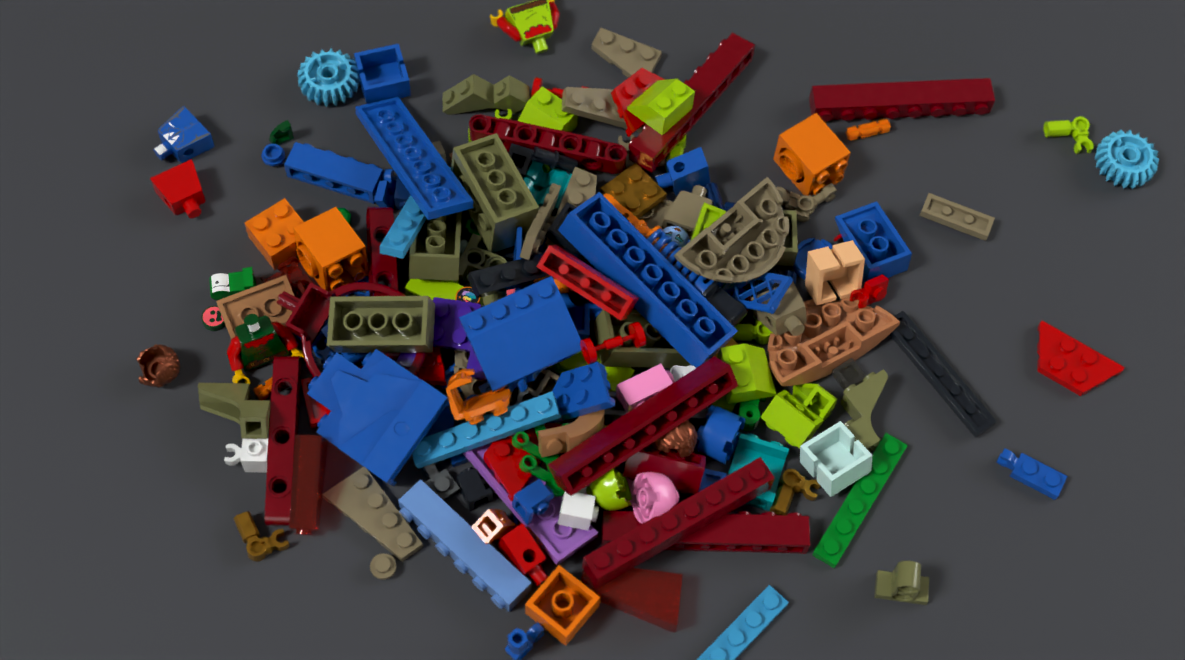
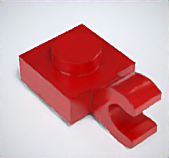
[849,274,889,309]

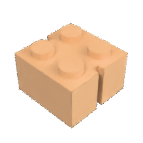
[805,240,865,305]

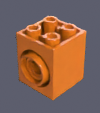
[773,113,851,196]
[293,207,369,291]

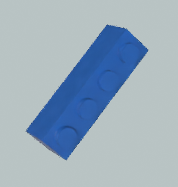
[284,142,383,204]

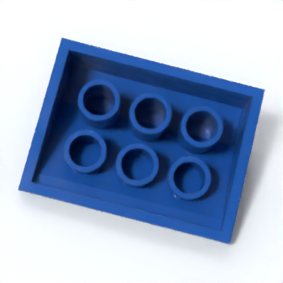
[459,276,582,392]

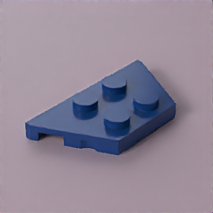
[548,362,615,423]

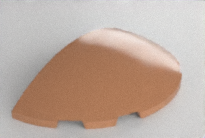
[767,297,900,386]

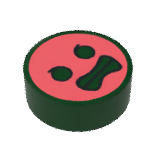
[201,306,225,331]

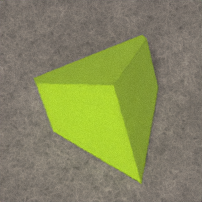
[793,383,837,426]

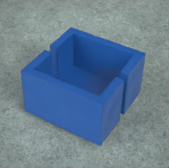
[354,44,411,104]

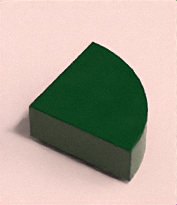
[269,120,294,145]

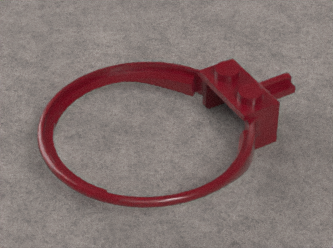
[277,282,427,377]

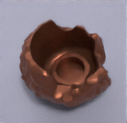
[136,344,180,388]
[653,420,698,457]

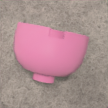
[631,472,679,524]

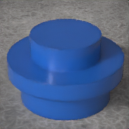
[261,144,285,166]

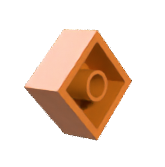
[244,198,304,270]
[525,565,600,646]

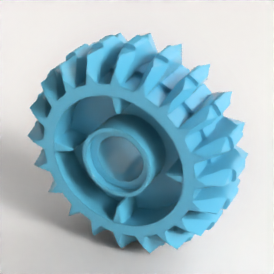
[297,48,360,107]
[1095,130,1159,189]

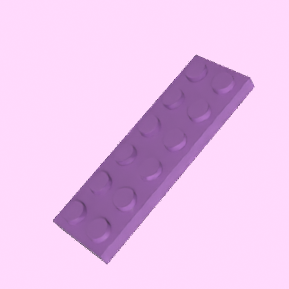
[463,442,598,565]

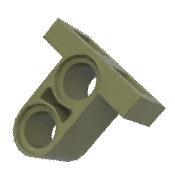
[458,233,507,286]
[874,561,929,605]

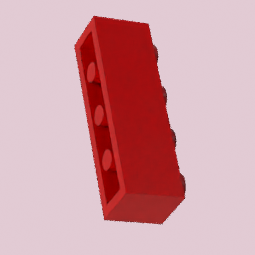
[536,245,640,321]

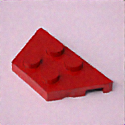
[611,68,665,137]
[1037,320,1125,396]
[483,422,562,502]

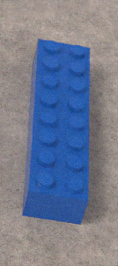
[558,192,738,368]

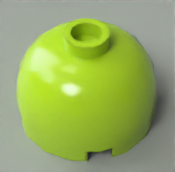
[586,464,632,511]

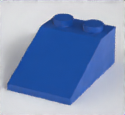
[835,201,912,284]

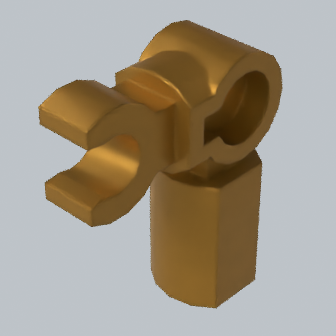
[770,469,821,515]
[234,511,289,562]

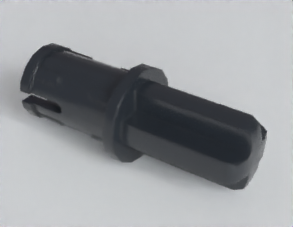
[531,146,578,173]

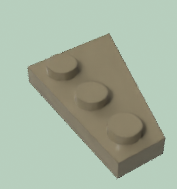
[591,28,662,78]

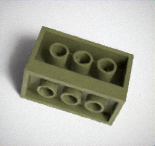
[451,133,539,253]

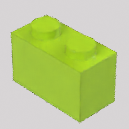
[761,390,824,448]

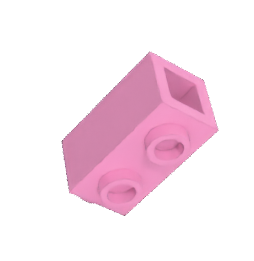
[616,364,674,413]

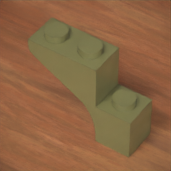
[442,74,530,115]
[840,369,888,455]
[198,383,271,439]

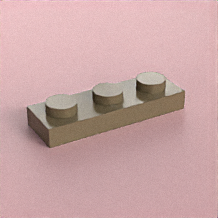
[919,193,995,241]

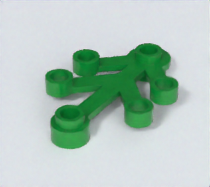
[512,423,570,497]

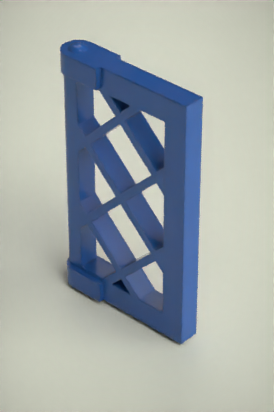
[722,272,793,314]

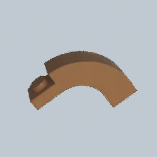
[538,409,605,457]

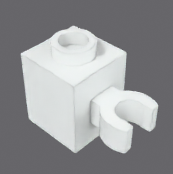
[224,438,269,473]
[558,486,599,531]

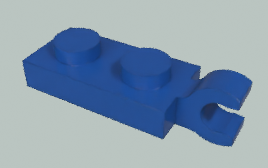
[996,448,1067,500]

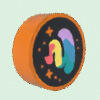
[455,287,480,304]

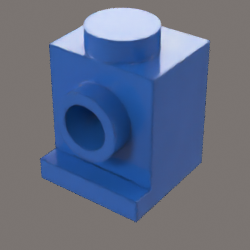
[512,479,554,525]

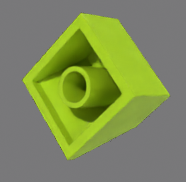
[627,79,695,135]
[518,86,578,140]
[717,343,776,404]

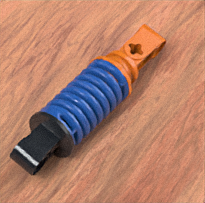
[603,193,747,327]

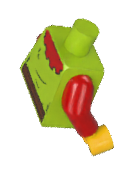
[490,0,560,54]

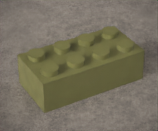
[409,212,462,281]
[327,296,436,353]
[592,309,690,368]

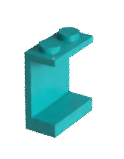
[728,433,789,511]

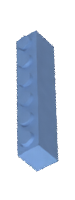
[398,479,531,612]

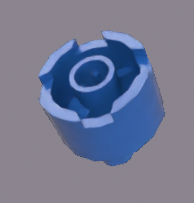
[694,405,746,464]

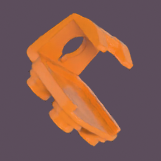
[446,369,511,425]

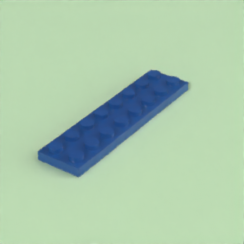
[355,97,473,220]

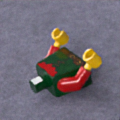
[227,314,305,385]

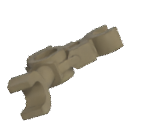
[777,183,837,222]

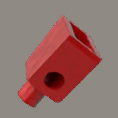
[150,159,206,219]
[497,523,549,586]

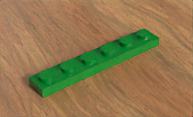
[812,433,908,568]

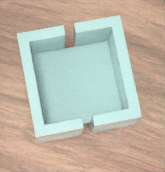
[800,421,872,497]

